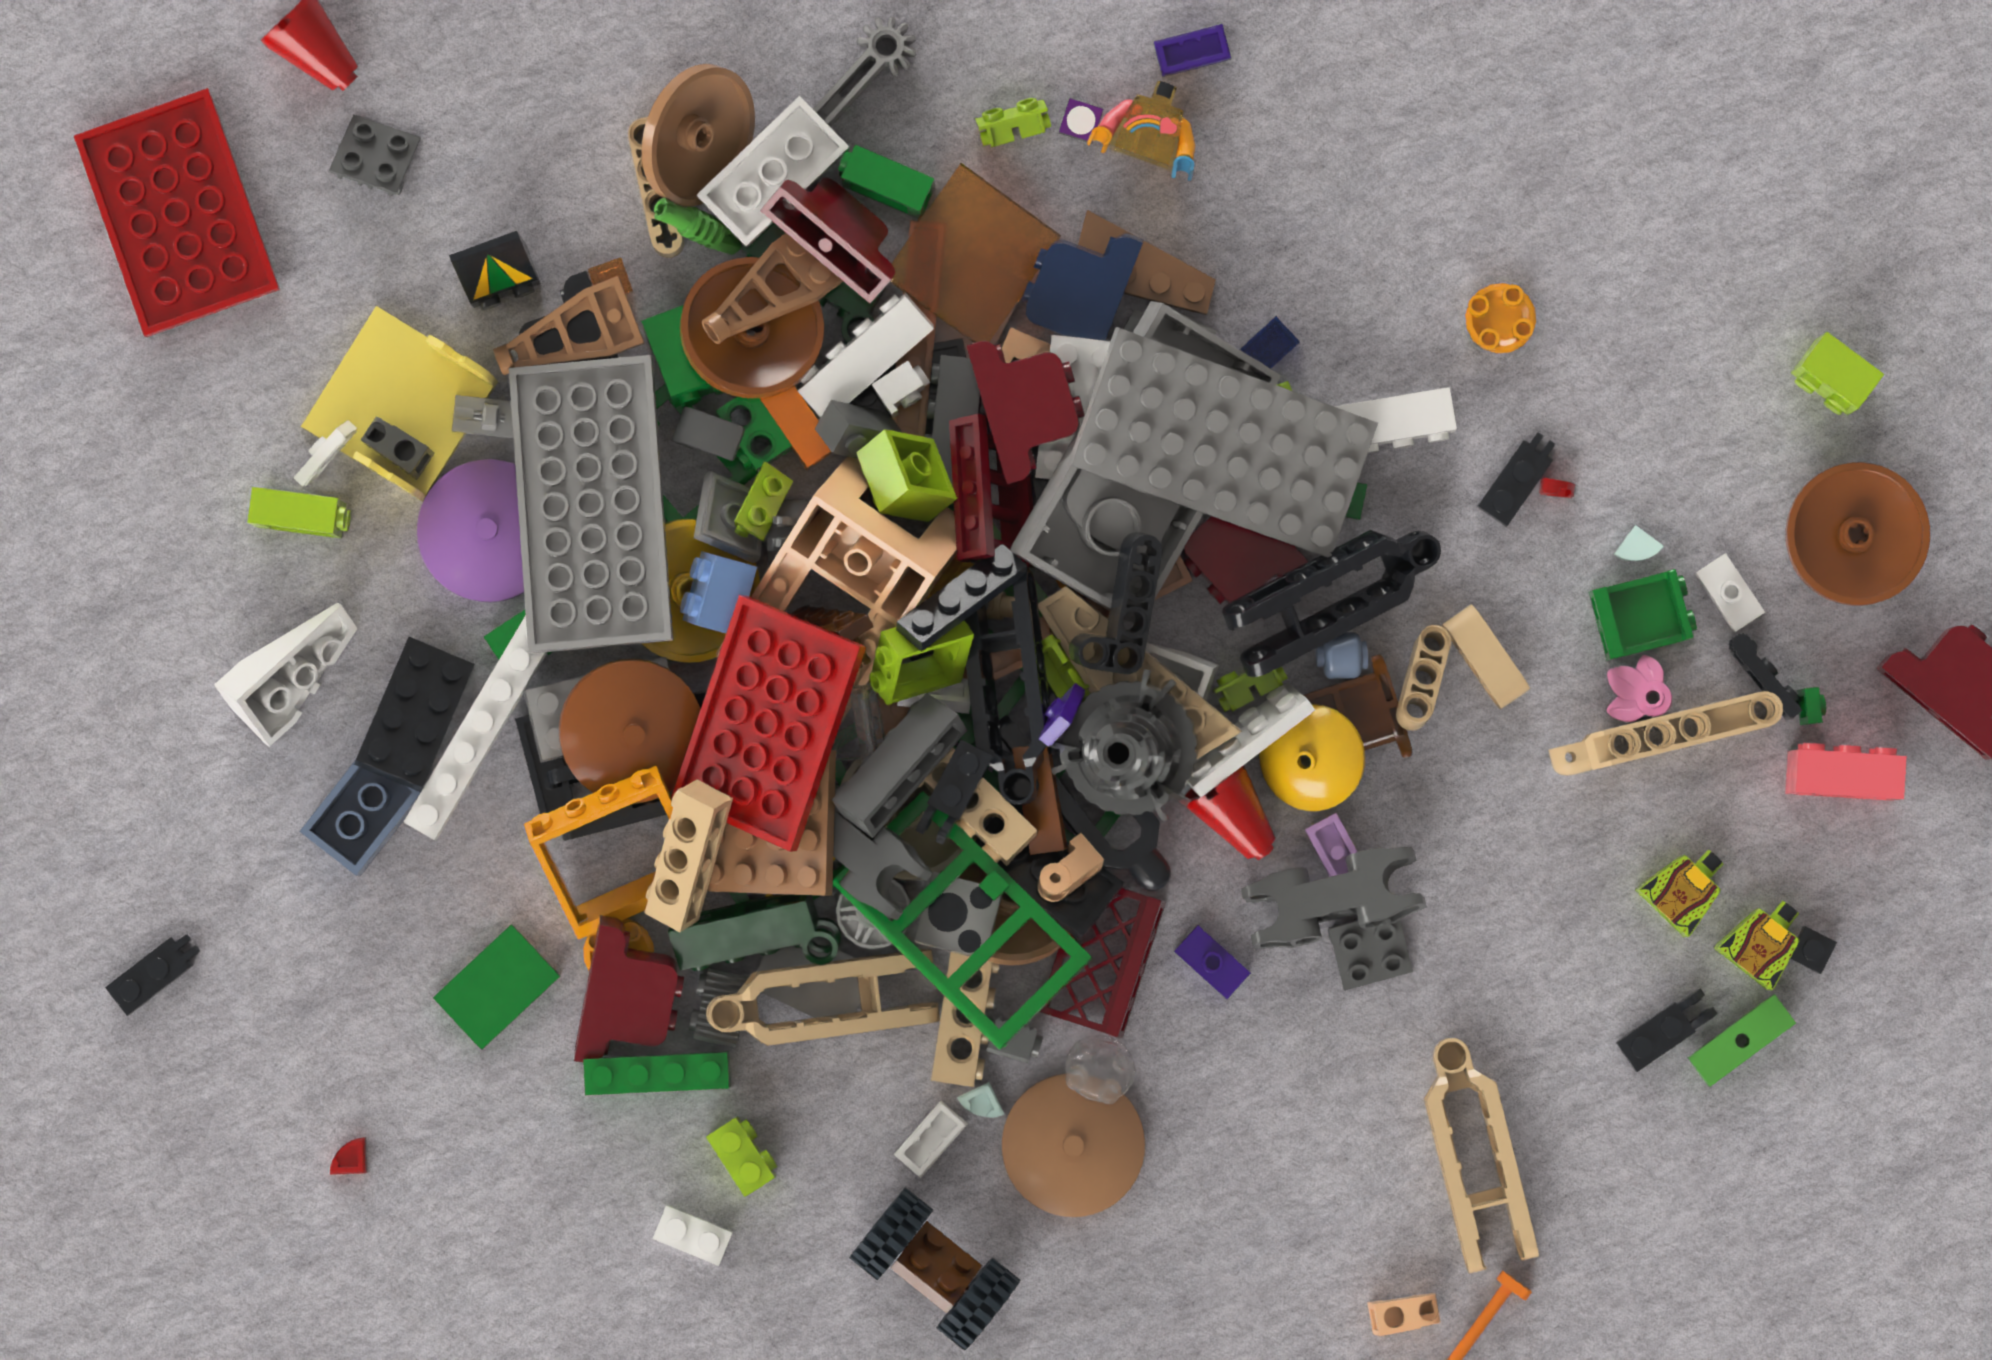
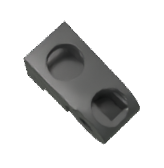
[361,416,435,480]

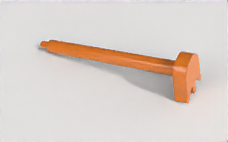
[1447,1270,1532,1360]

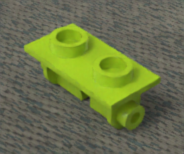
[975,98,1052,148]
[734,462,793,541]
[1041,634,1091,703]
[1212,666,1288,712]

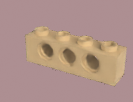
[918,748,1037,866]
[645,780,733,932]
[931,952,1000,1087]

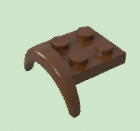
[1303,654,1413,758]

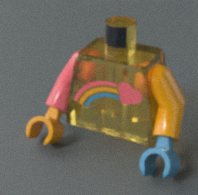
[1087,81,1196,181]

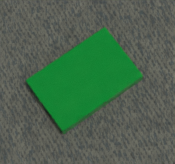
[433,924,561,1050]

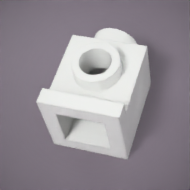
[872,361,930,418]

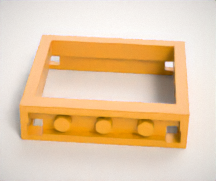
[524,766,673,940]

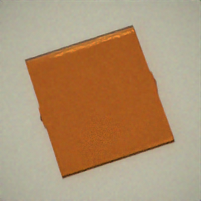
[890,163,1061,343]

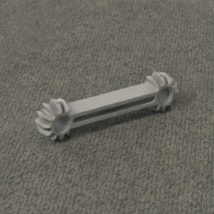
[813,17,916,127]

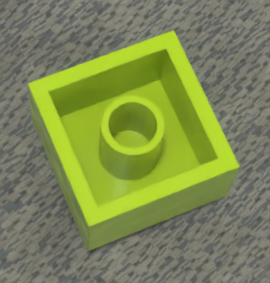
[1791,332,1885,416]
[856,429,957,522]

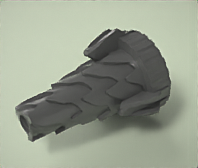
[1049,669,1198,822]

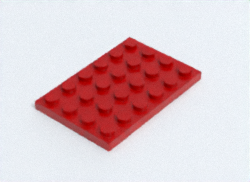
[73,88,280,337]
[671,595,866,852]

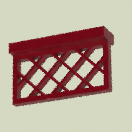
[1039,888,1166,1039]

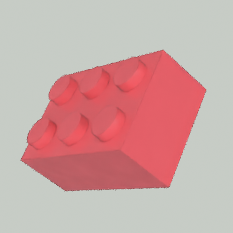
[1785,743,1907,801]

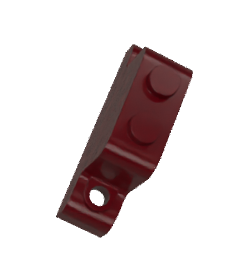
[760,177,896,303]
[966,341,1085,485]
[1183,516,1308,605]
[1876,624,1992,760]
[574,915,684,1063]

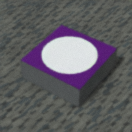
[1059,98,1103,144]

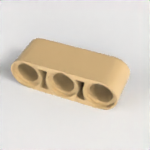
[1442,604,1530,710]
[1396,625,1451,731]

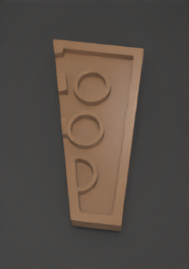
[1078,210,1216,315]

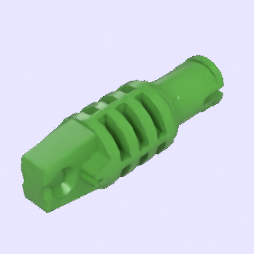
[654,198,742,255]

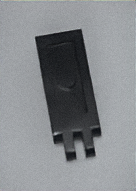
[1477,432,1555,527]
[105,934,200,1016]

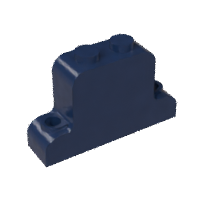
[1021,234,1144,341]

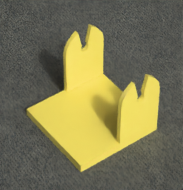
[301,306,498,502]

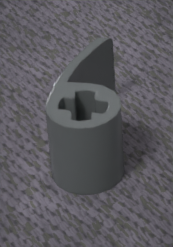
[671,407,745,461]

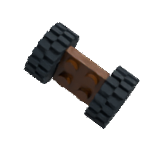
[849,1187,1021,1351]

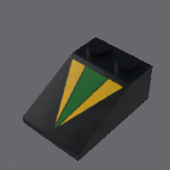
[449,231,541,311]

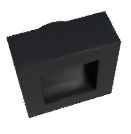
[1790,926,1837,974]

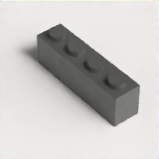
[925,355,980,503]
[832,693,967,838]

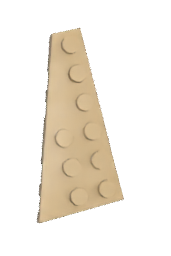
[1038,586,1242,759]

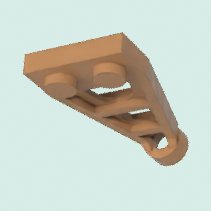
[702,233,843,344]
[493,276,645,376]

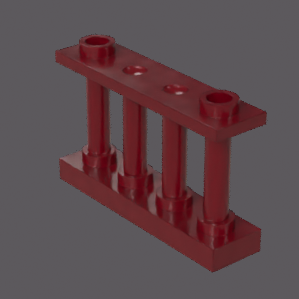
[949,414,1035,569]

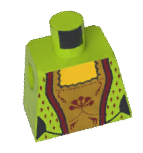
[1635,850,1724,937]
[1714,901,1799,991]

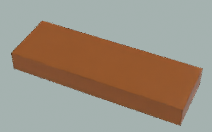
[1012,745,1068,855]

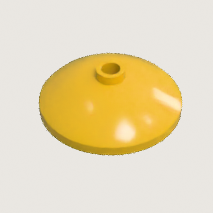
[1259,704,1365,811]

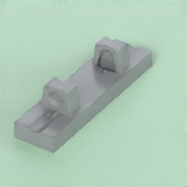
[452,395,513,438]

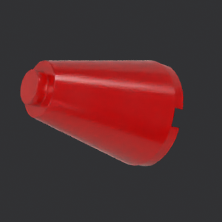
[260,0,358,91]
[1184,765,1276,860]

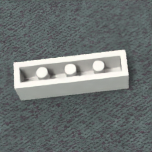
[798,293,934,417]
[1334,387,1457,453]

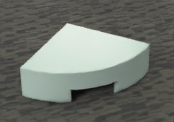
[1613,525,1664,561]
[957,1082,1005,1118]

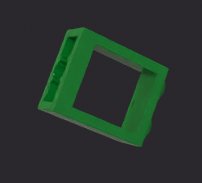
[838,145,935,220]

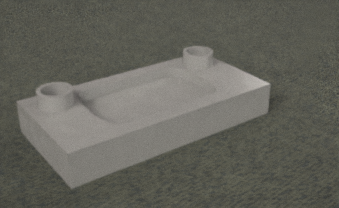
[1010,301,1281,624]

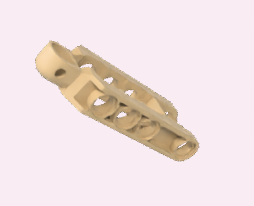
[1548,691,1783,776]
[706,949,940,1046]
[1424,1038,1539,1274]

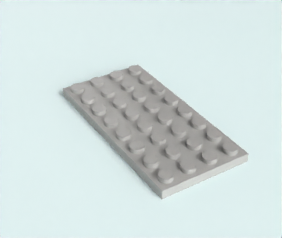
[1068,327,1378,557]
[509,355,673,654]

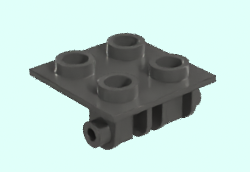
[329,114,421,196]
[1328,918,1413,991]

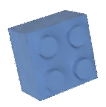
[680,551,757,633]

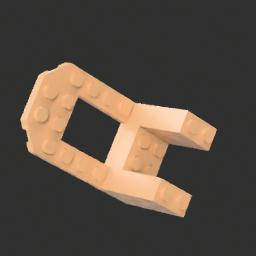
[716,457,957,727]

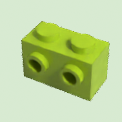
[706,1116,778,1197]

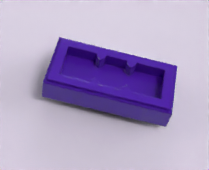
[1153,24,1231,78]
[1039,683,1085,747]
[1174,925,1251,999]

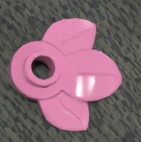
[1606,655,1672,722]

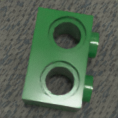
[716,397,792,474]

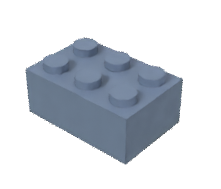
[299,761,423,876]

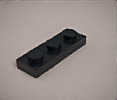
[515,715,574,814]

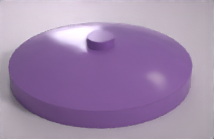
[417,459,524,602]

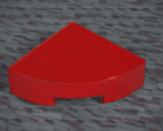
[1539,478,1575,499]
[330,1137,367,1175]

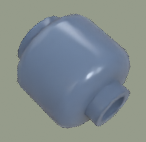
[1315,632,1368,679]

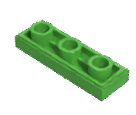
[1687,994,1796,1087]

